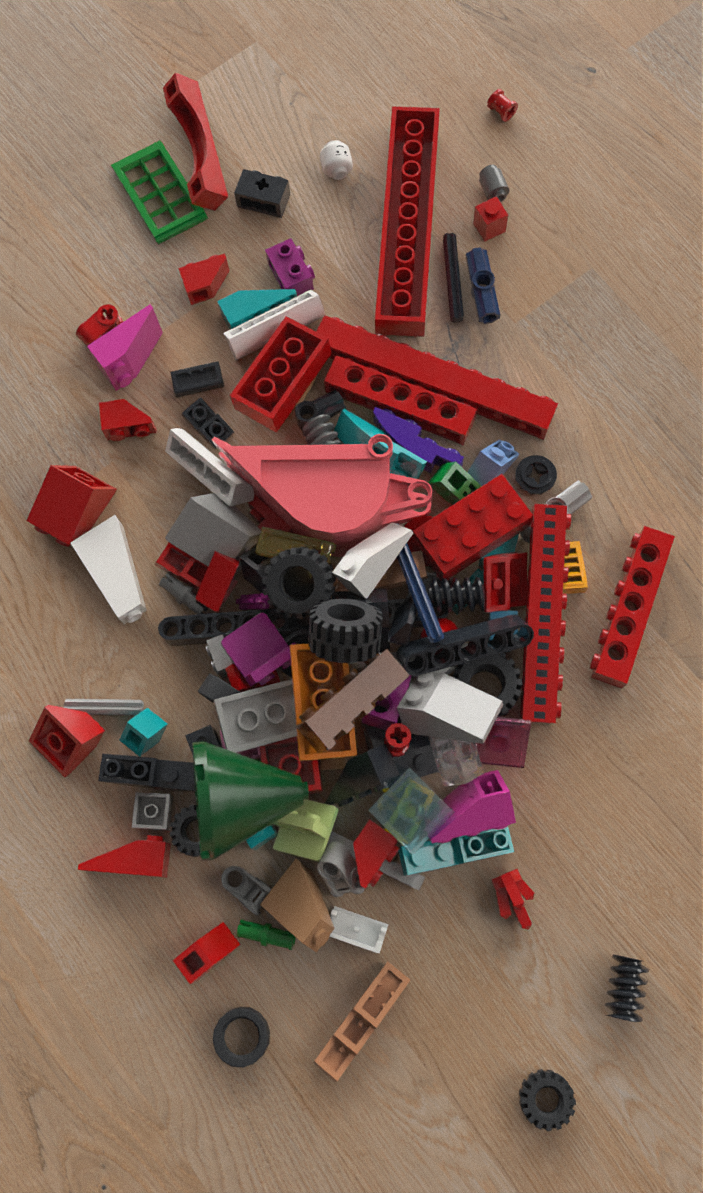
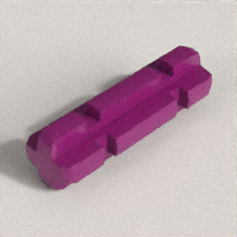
[236,593,270,610]

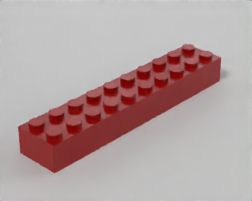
[375,106,440,337]

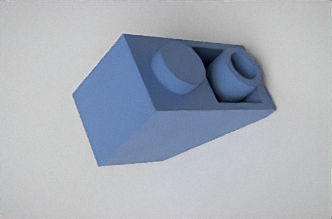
[467,439,519,486]

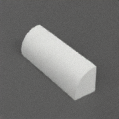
[223,290,324,360]
[165,428,254,506]

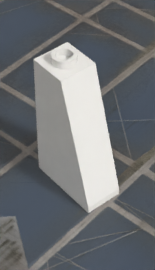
[71,515,146,624]

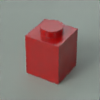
[473,196,508,242]

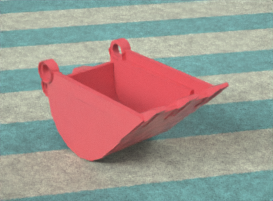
[212,434,432,557]

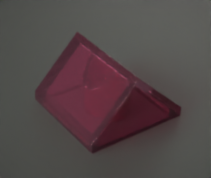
[469,717,531,768]

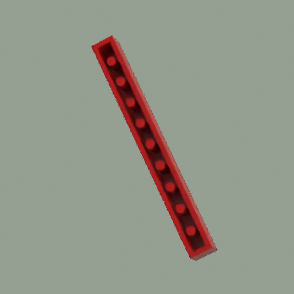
[316,315,558,440]

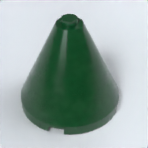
[192,741,309,861]

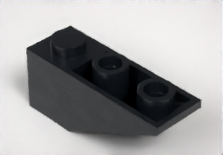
[325,743,399,807]

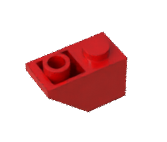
[178,253,230,305]
[99,399,157,441]
[353,819,400,889]
[172,922,241,984]

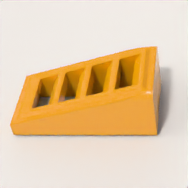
[563,541,588,594]

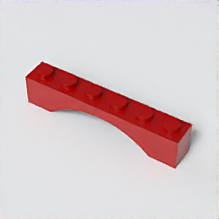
[163,72,228,211]

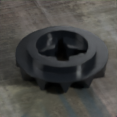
[515,455,557,495]

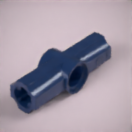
[465,247,500,324]

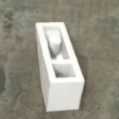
[332,522,413,599]

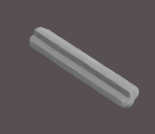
[64,699,144,715]

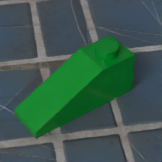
[428,462,482,505]

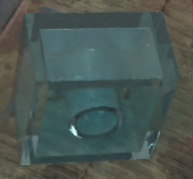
[369,768,454,854]

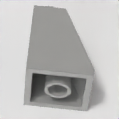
[165,493,263,573]

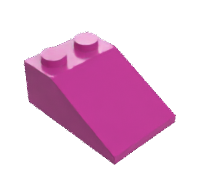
[87,304,163,391]

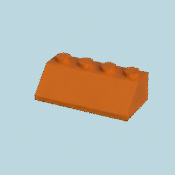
[290,644,357,761]

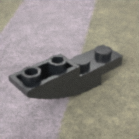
[98,753,195,792]

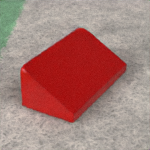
[195,551,240,612]

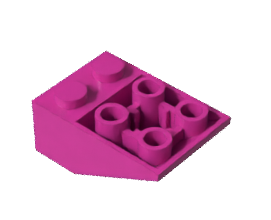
[423,770,516,843]

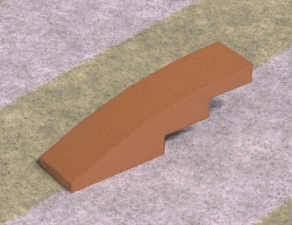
[313,961,410,1082]

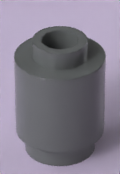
[479,165,510,202]

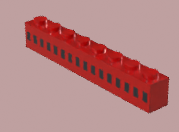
[520,504,571,724]

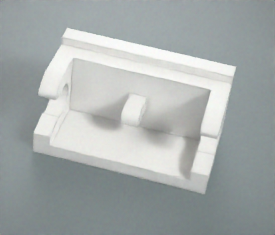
[330,906,388,953]

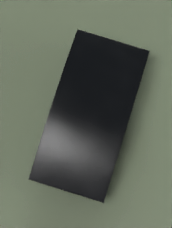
[182,397,234,449]

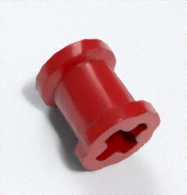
[487,89,518,122]
[384,723,411,757]

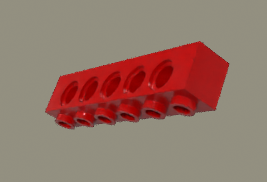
[324,356,477,445]
[589,526,675,689]

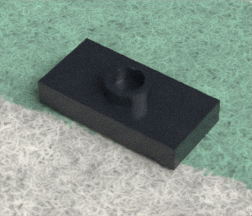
[170,361,225,398]

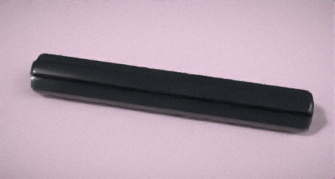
[443,233,464,323]

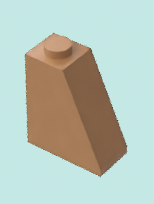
[260,859,335,953]

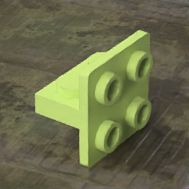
[273,799,339,862]

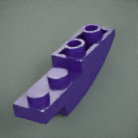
[373,407,464,473]

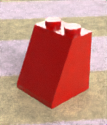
[26,465,117,547]

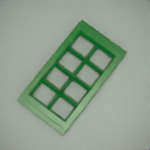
[111,140,208,244]

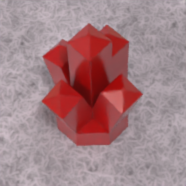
[491,868,535,930]

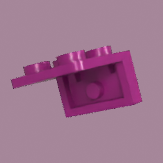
[221,613,296,687]

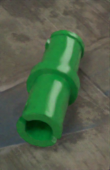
[236,919,296,951]

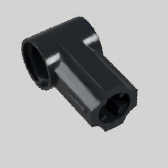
[295,390,346,430]

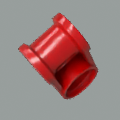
[76,304,123,346]

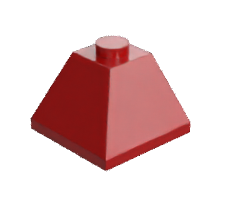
[29,705,105,778]

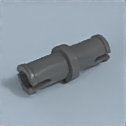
[159,572,208,614]

